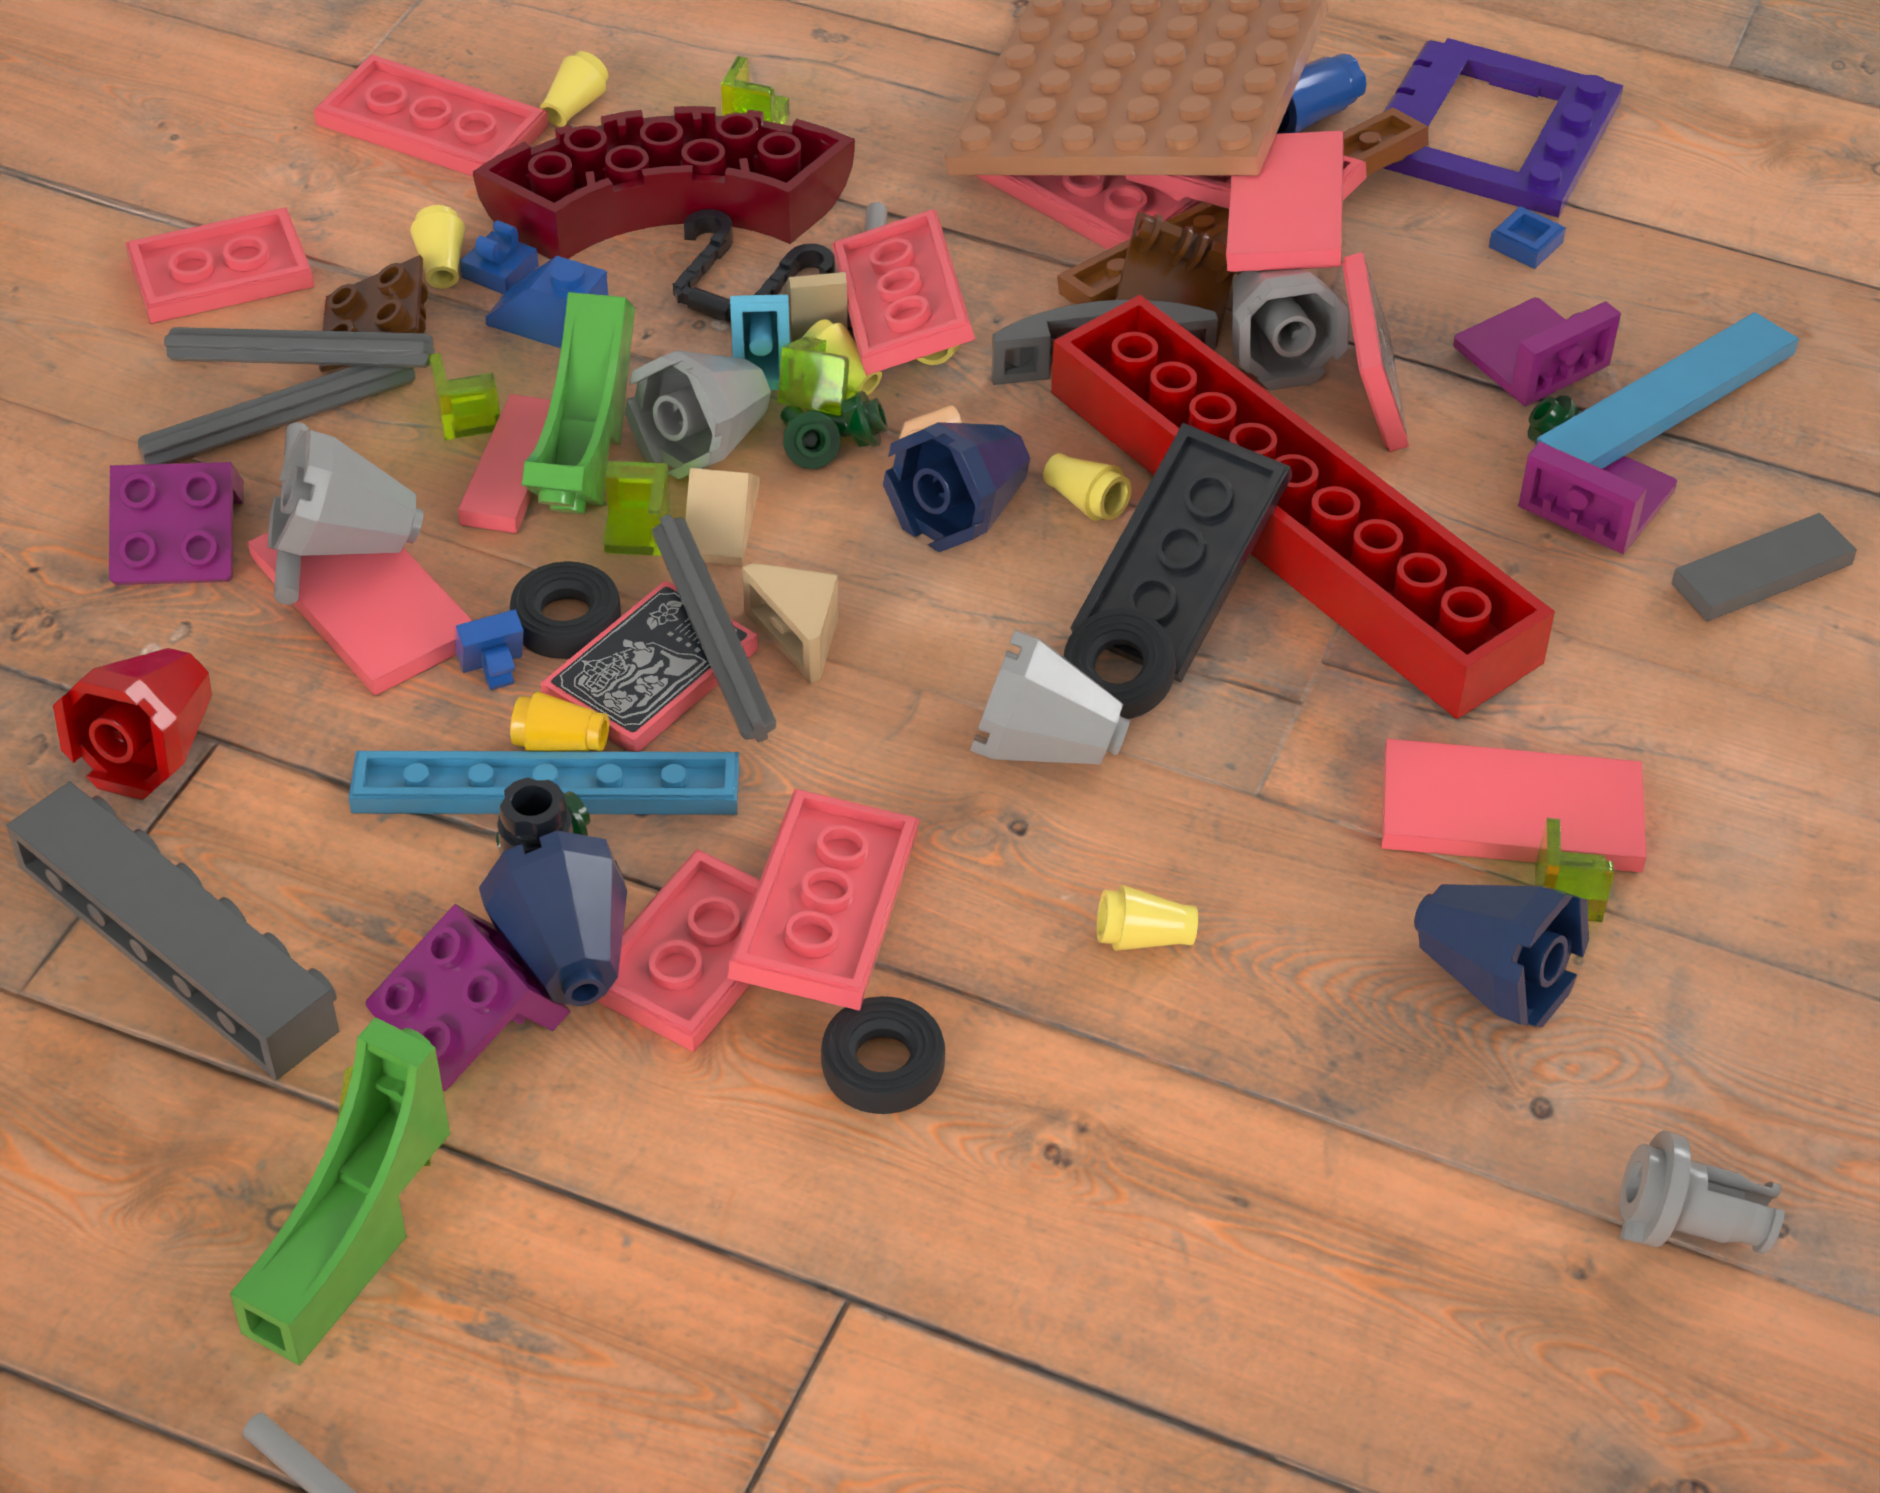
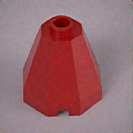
[53,648,212,800]

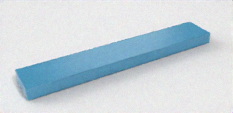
[1536,312,1799,469]
[348,751,740,815]

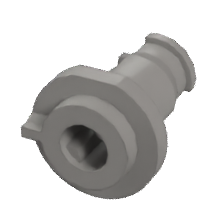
[1619,1130,1785,1254]

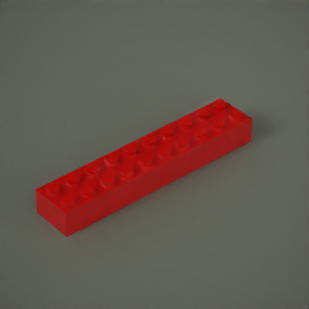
[1051,295,1555,719]

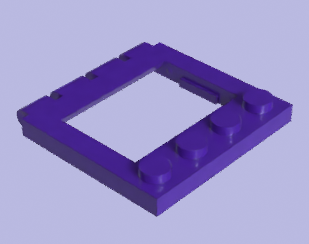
[1383,38,1624,218]

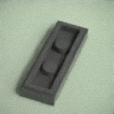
[1671,513,1857,622]

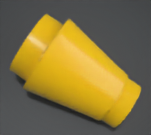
[510,691,609,752]

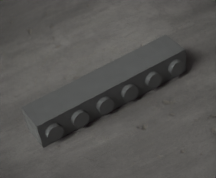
[6,781,339,1081]

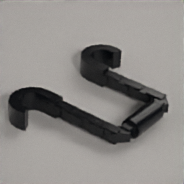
[672,209,835,322]

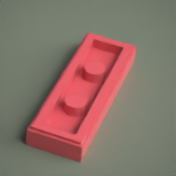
[458,394,551,534]

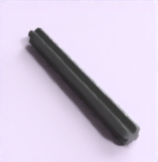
[164,327,435,368]
[138,366,415,464]
[652,514,776,743]

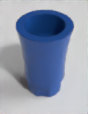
[1276,54,1367,134]

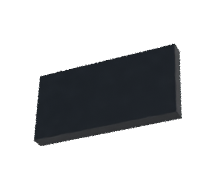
[1070,423,1293,682]

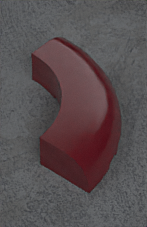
[473,106,855,260]

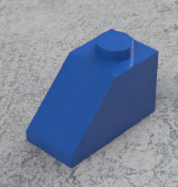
[485,256,609,348]

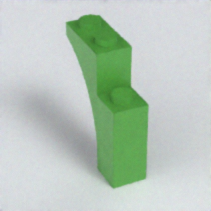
[522,292,635,514]
[230,1017,450,1366]

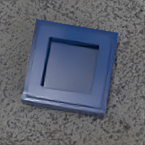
[1489,206,1566,269]

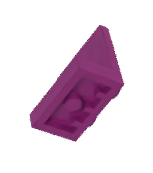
[1453,297,1621,407]
[1518,441,1677,555]
[109,462,244,585]
[366,904,571,1092]

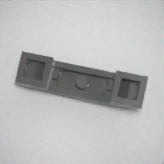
[991,300,1218,385]

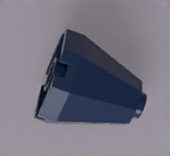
[883,422,1031,552]
[479,830,627,1006]
[1414,884,1589,1027]

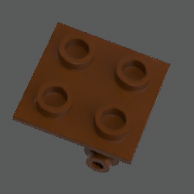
[1115,212,1242,347]
[319,255,428,372]

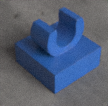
[460,220,539,295]
[455,609,524,691]

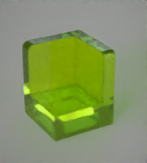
[721,56,790,124]
[777,337,857,415]
[429,353,500,440]
[603,461,670,556]
[1535,818,1614,922]

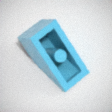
[730,295,791,390]

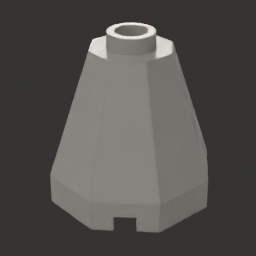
[1232,269,1349,390]
[625,350,771,479]
[267,430,423,556]
[970,629,1130,764]

